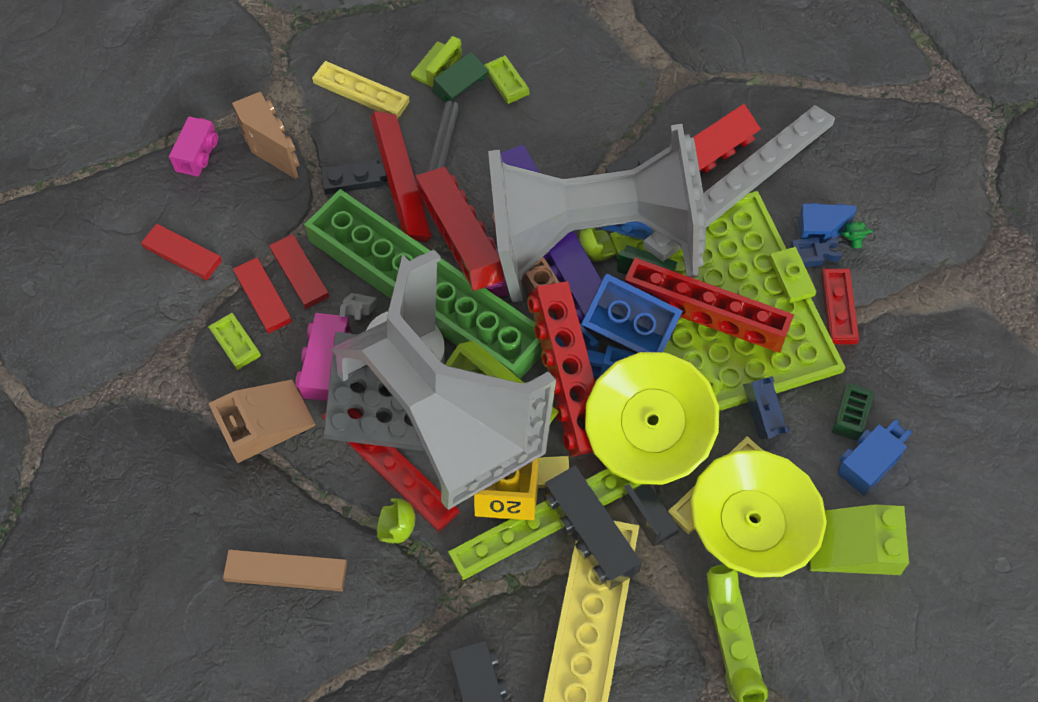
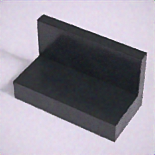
[622,484,679,547]

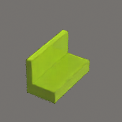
[411,36,462,88]

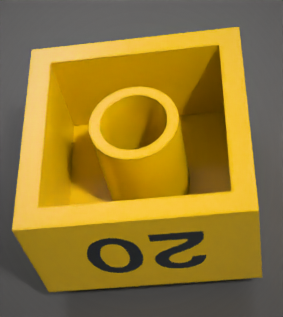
[474,458,539,520]

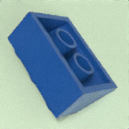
[581,273,682,353]

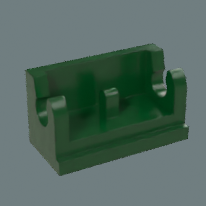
[432,52,489,103]

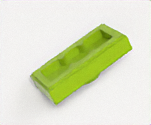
[484,55,529,104]
[769,247,816,303]
[208,313,261,370]

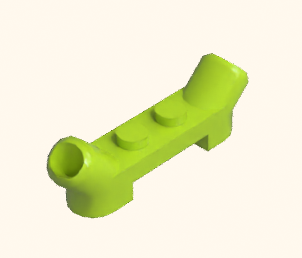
[707,565,768,702]

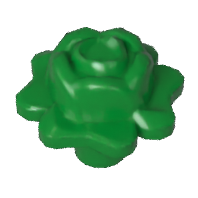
[839,221,873,248]

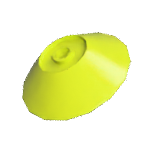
[585,352,719,485]
[690,450,827,577]

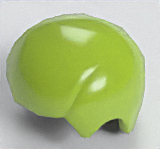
[578,228,616,262]
[377,498,416,543]

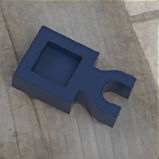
[790,238,842,267]

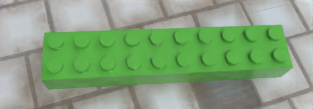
[304,189,543,380]

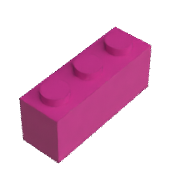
[296,313,351,401]

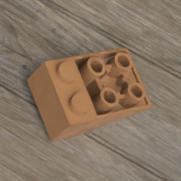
[232,91,300,179]
[208,380,316,463]

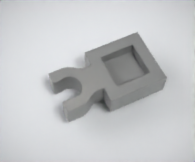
[340,293,377,320]

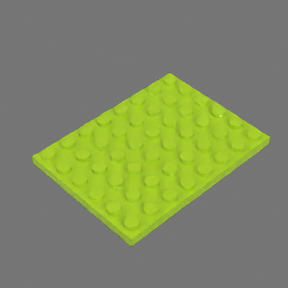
[610,191,846,411]

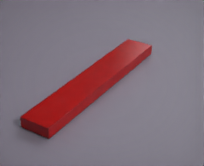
[371,111,431,242]
[322,408,460,533]

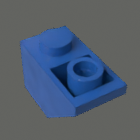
[798,203,856,243]

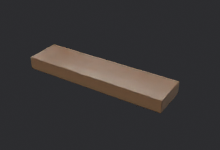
[223,550,347,592]

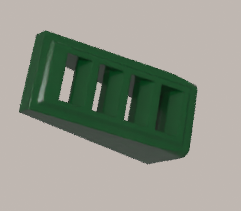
[831,382,875,441]

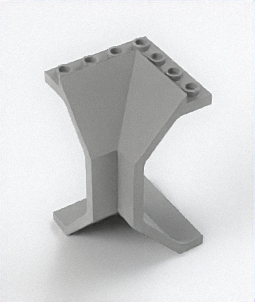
[488,124,706,302]
[330,250,556,510]

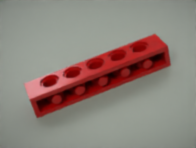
[625,258,794,353]
[527,281,595,457]

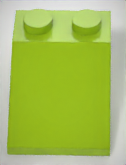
[809,505,909,575]

